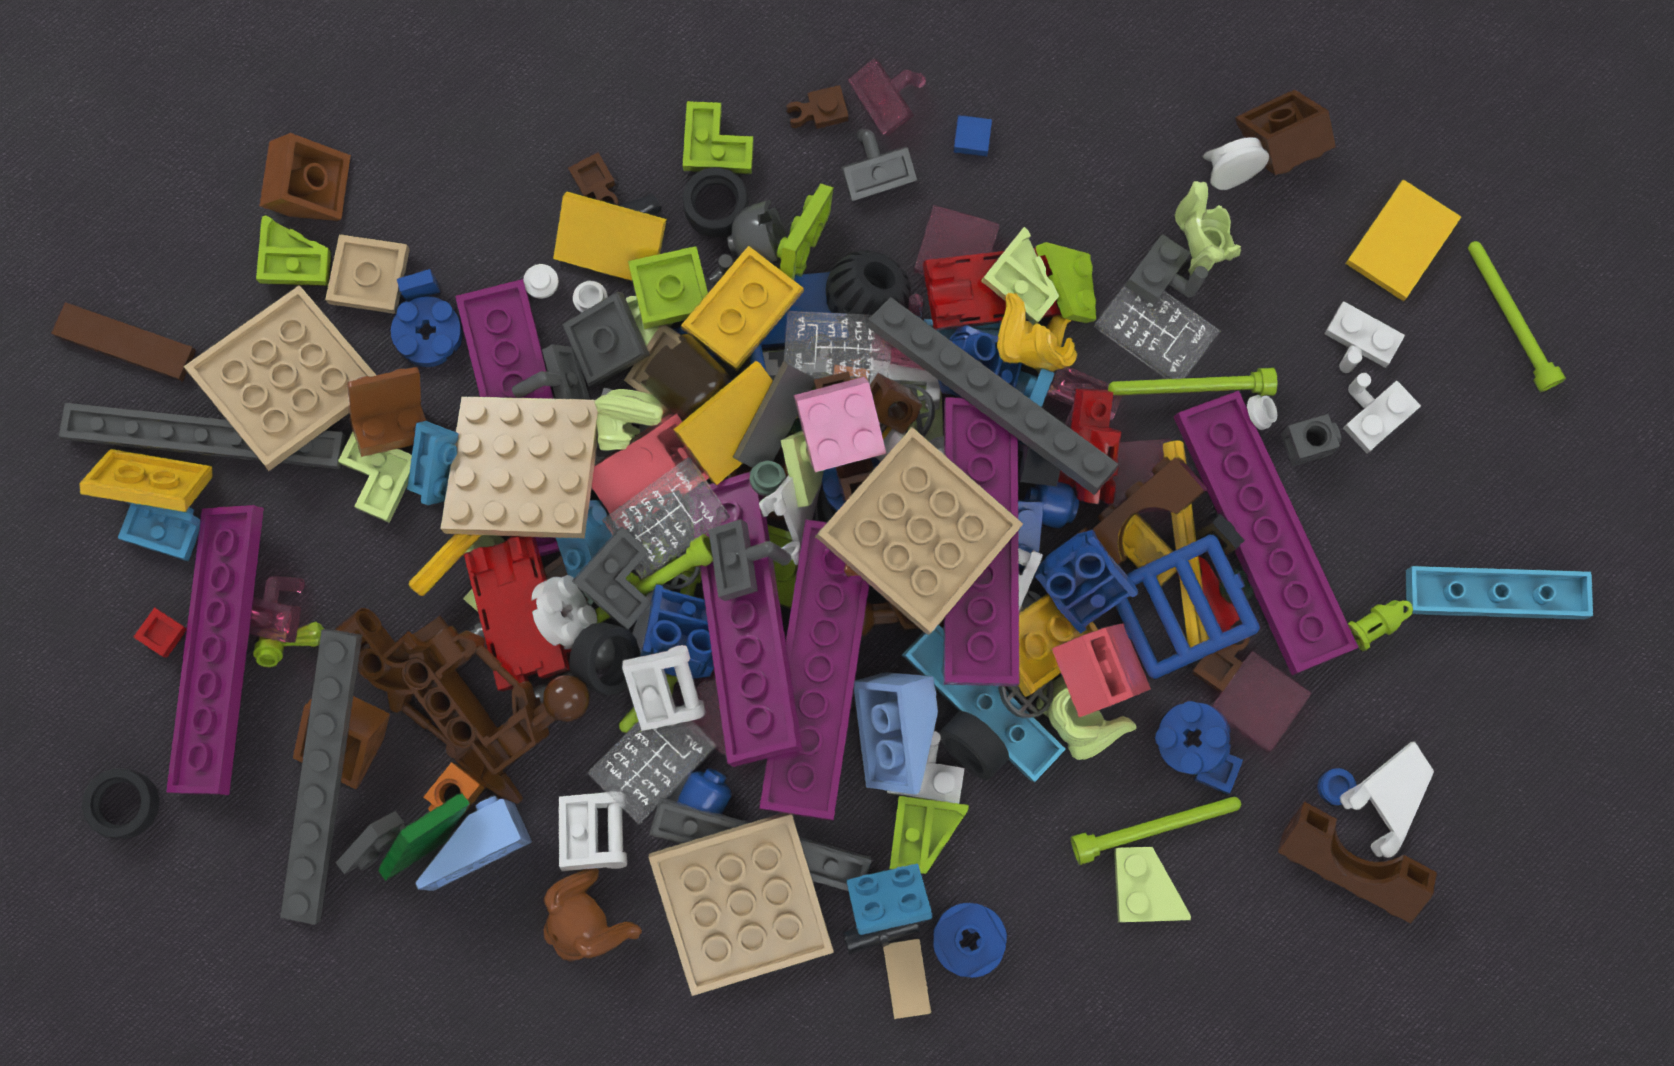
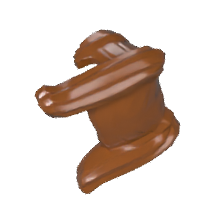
[543,868,642,961]

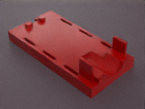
[922,247,1062,331]
[464,536,570,692]

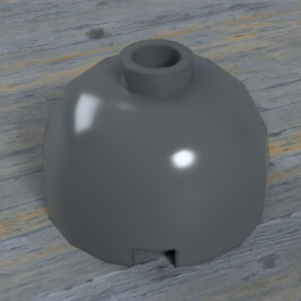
[728,200,786,269]

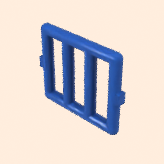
[1115,535,1260,679]

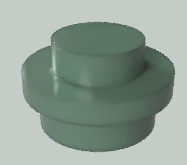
[750,461,786,496]

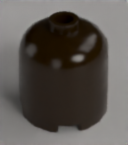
[641,334,731,421]

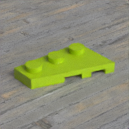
[777,183,833,280]

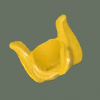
[997,293,1077,374]

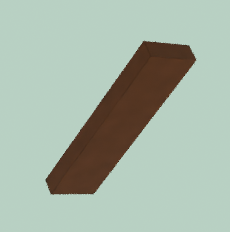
[51,302,196,382]

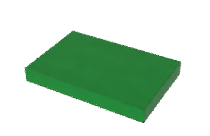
[378,794,470,881]

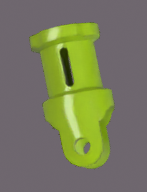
[1348,600,1413,651]

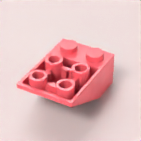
[592,414,709,530]
[1052,623,1151,718]

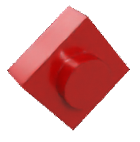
[134,607,187,658]

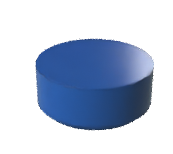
[1317,768,1357,806]

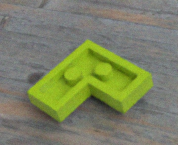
[683,101,754,174]

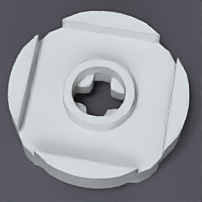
[532,575,597,649]

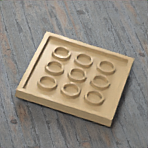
[184,285,376,471]
[441,397,598,539]
[816,427,1023,635]
[649,813,834,996]

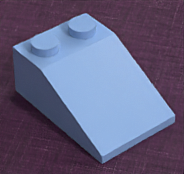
[854,672,938,794]
[415,796,532,891]

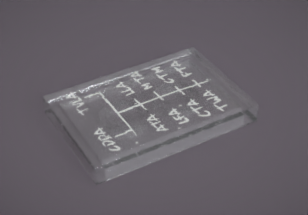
[1094,281,1220,379]
[784,311,892,384]
[602,458,730,579]
[587,704,717,825]

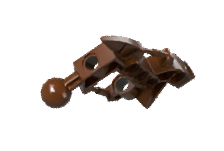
[335,608,590,804]

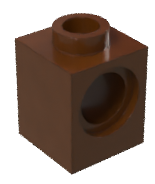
[870,373,923,434]

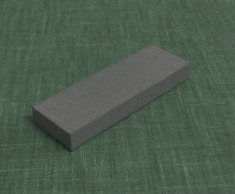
[733,362,815,468]

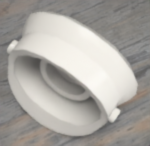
[1203,137,1269,190]

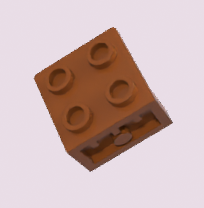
[347,367,426,457]

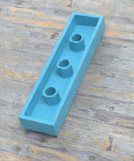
[1406,566,1593,619]
[902,625,1065,782]

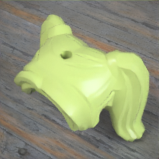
[1175,181,1241,276]
[595,389,673,450]
[1036,676,1136,760]

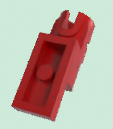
[1071,388,1122,504]

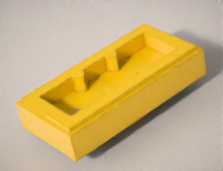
[1123,513,1177,586]

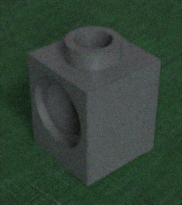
[1281,414,1341,467]

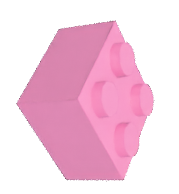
[794,377,886,472]

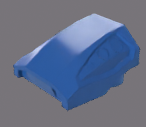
[938,325,1022,398]
[1035,530,1138,634]
[640,584,714,679]

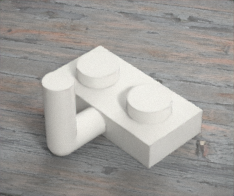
[1324,301,1405,373]
[1343,373,1421,453]
[887,731,964,804]

